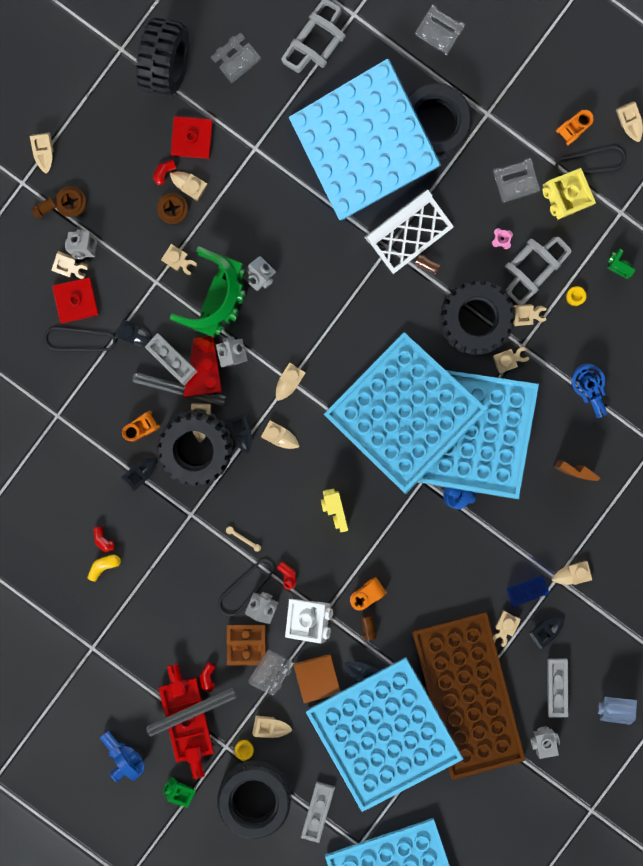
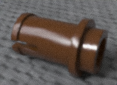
[30,197,56,219]
[414,254,440,275]
[360,616,377,641]

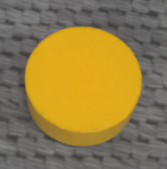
[566,286,586,306]
[234,740,254,760]

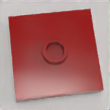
[171,116,213,159]
[52,277,99,324]

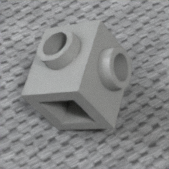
[65,230,97,259]
[243,256,276,291]
[216,337,248,367]
[245,592,278,624]
[531,727,560,759]

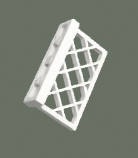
[365,190,454,274]

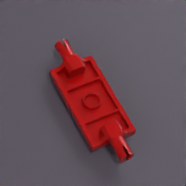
[159,663,214,779]

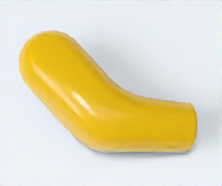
[87,555,121,581]

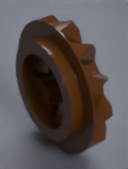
[55,186,86,218]
[157,193,188,224]

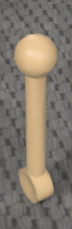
[226,527,261,552]

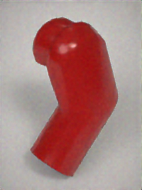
[153,159,176,185]
[93,527,115,552]
[277,561,296,590]
[199,662,216,692]

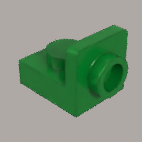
[607,249,635,279]
[163,777,196,808]

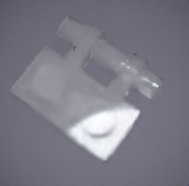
[211,33,261,83]
[248,649,294,696]

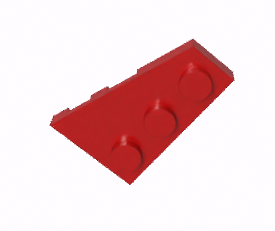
[183,336,222,398]

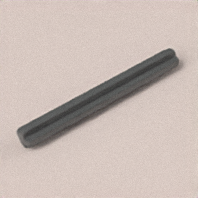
[133,372,226,406]
[146,688,236,736]

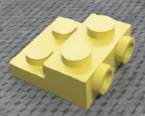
[543,168,596,220]
[321,488,348,532]

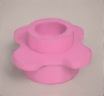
[492,228,513,249]

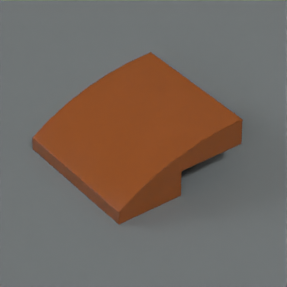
[553,460,600,481]
[227,625,266,666]
[294,654,341,703]

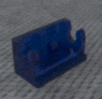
[506,575,550,608]

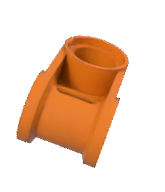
[556,110,594,146]
[122,411,160,441]
[350,577,387,610]

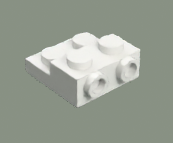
[285,599,333,643]

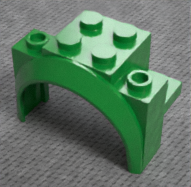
[170,246,246,338]

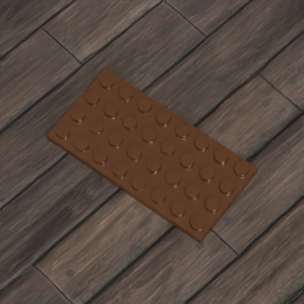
[412,612,525,780]

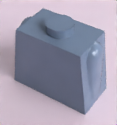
[598,697,637,725]

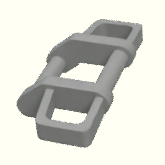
[281,0,346,73]
[505,237,571,305]

